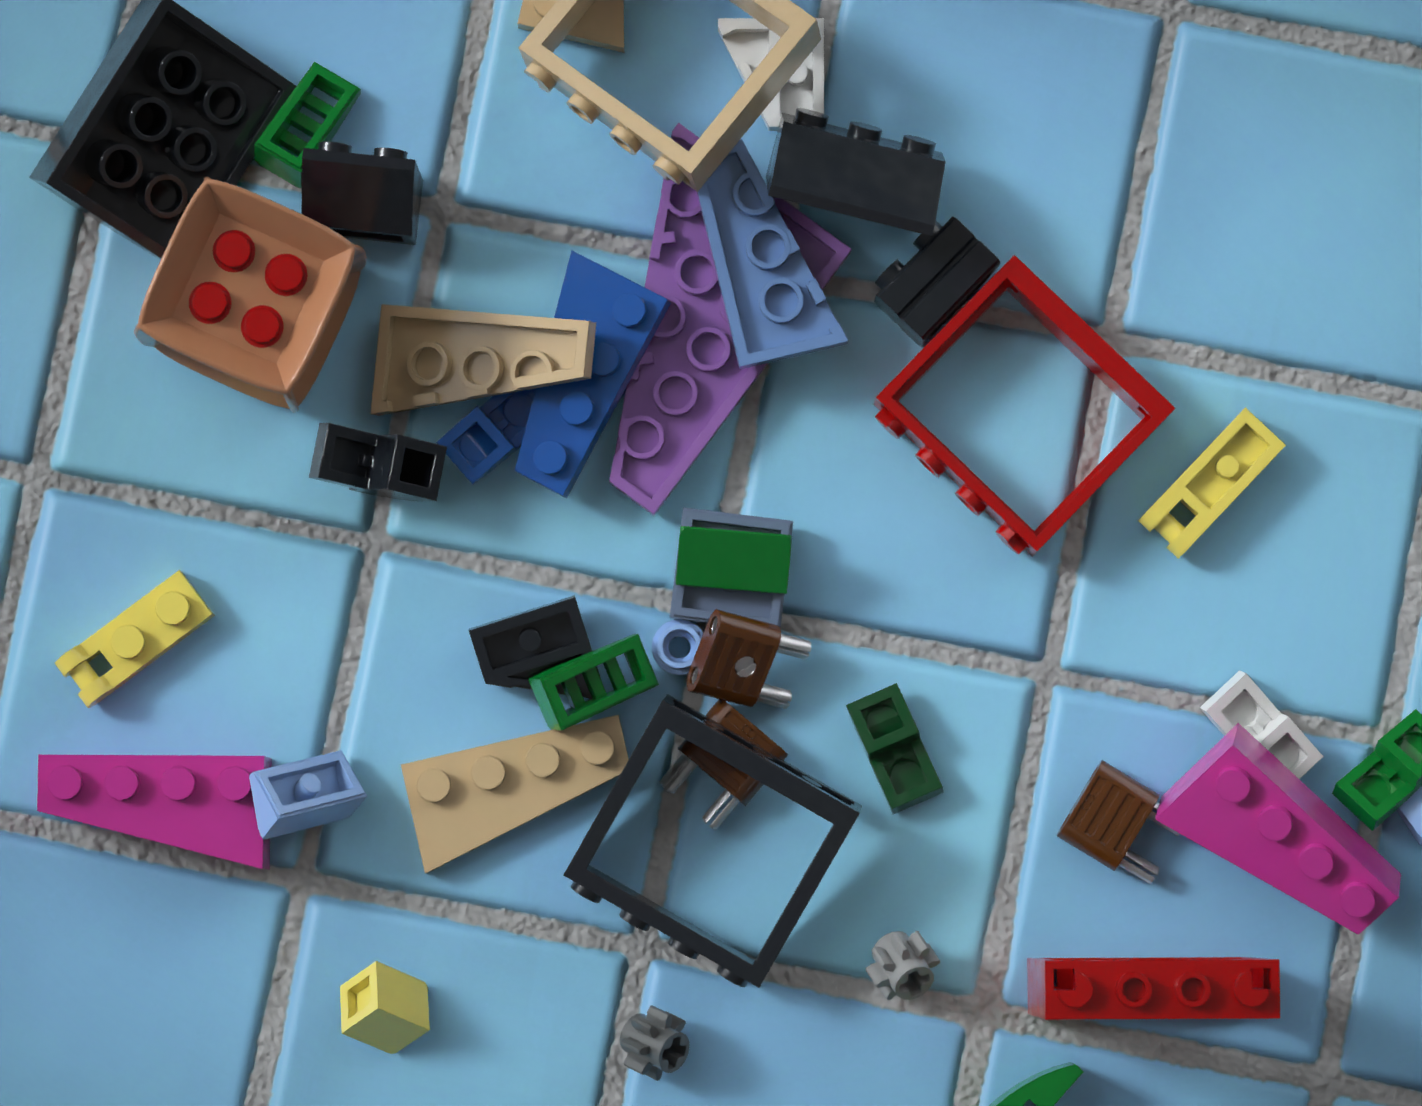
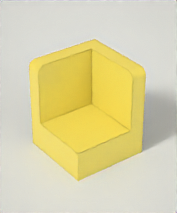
[340,961,430,1054]

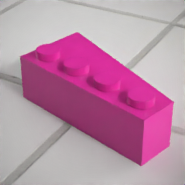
[37,754,272,870]

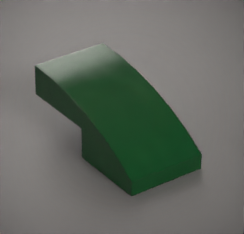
[846,683,944,814]

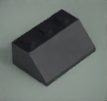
[766,108,946,236]

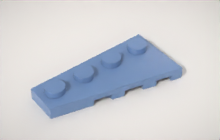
[697,139,849,370]

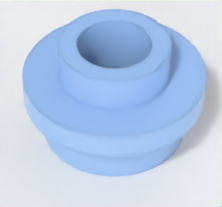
[652,619,703,675]

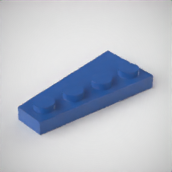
[515,250,671,499]

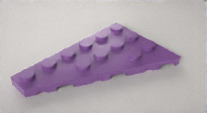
[609,123,852,516]

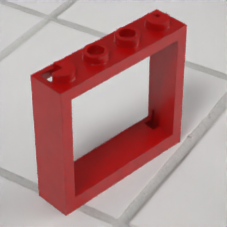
[873,255,1175,557]
[1027,957,1280,1020]

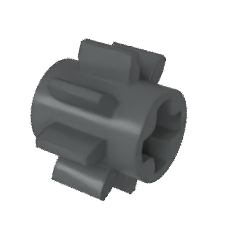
[620,1005,690,1081]

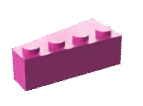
[1155,723,1401,935]

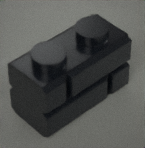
[874,216,1001,347]

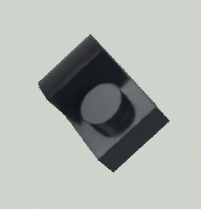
[309,423,447,501]

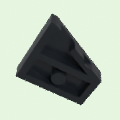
[468,595,602,700]

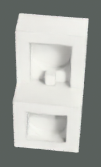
[1200,670,1324,779]

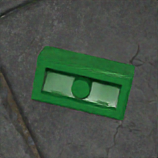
[676,526,792,594]

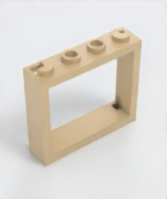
[518,0,821,192]

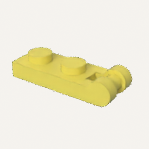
[1138,407,1286,559]
[55,570,215,708]

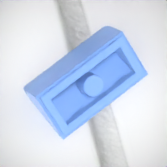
[249,750,367,839]

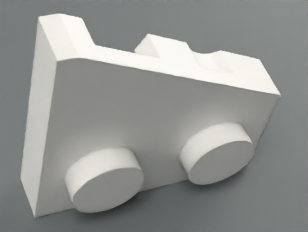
[718,18,824,131]

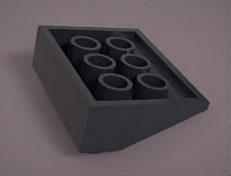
[29,0,296,260]

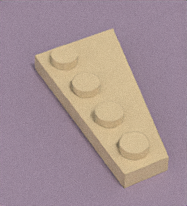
[370,304,596,416]

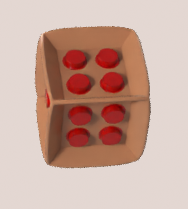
[134,177,367,413]

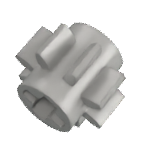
[866,931,940,1000]

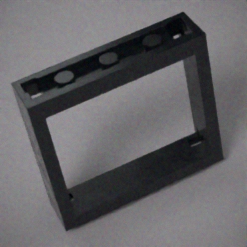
[563,694,862,988]

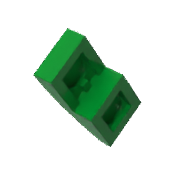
[1332,709,1422,831]
[989,1062,1084,1106]

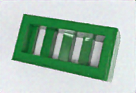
[254,62,361,188]
[529,634,659,731]

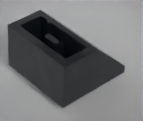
[301,142,423,245]

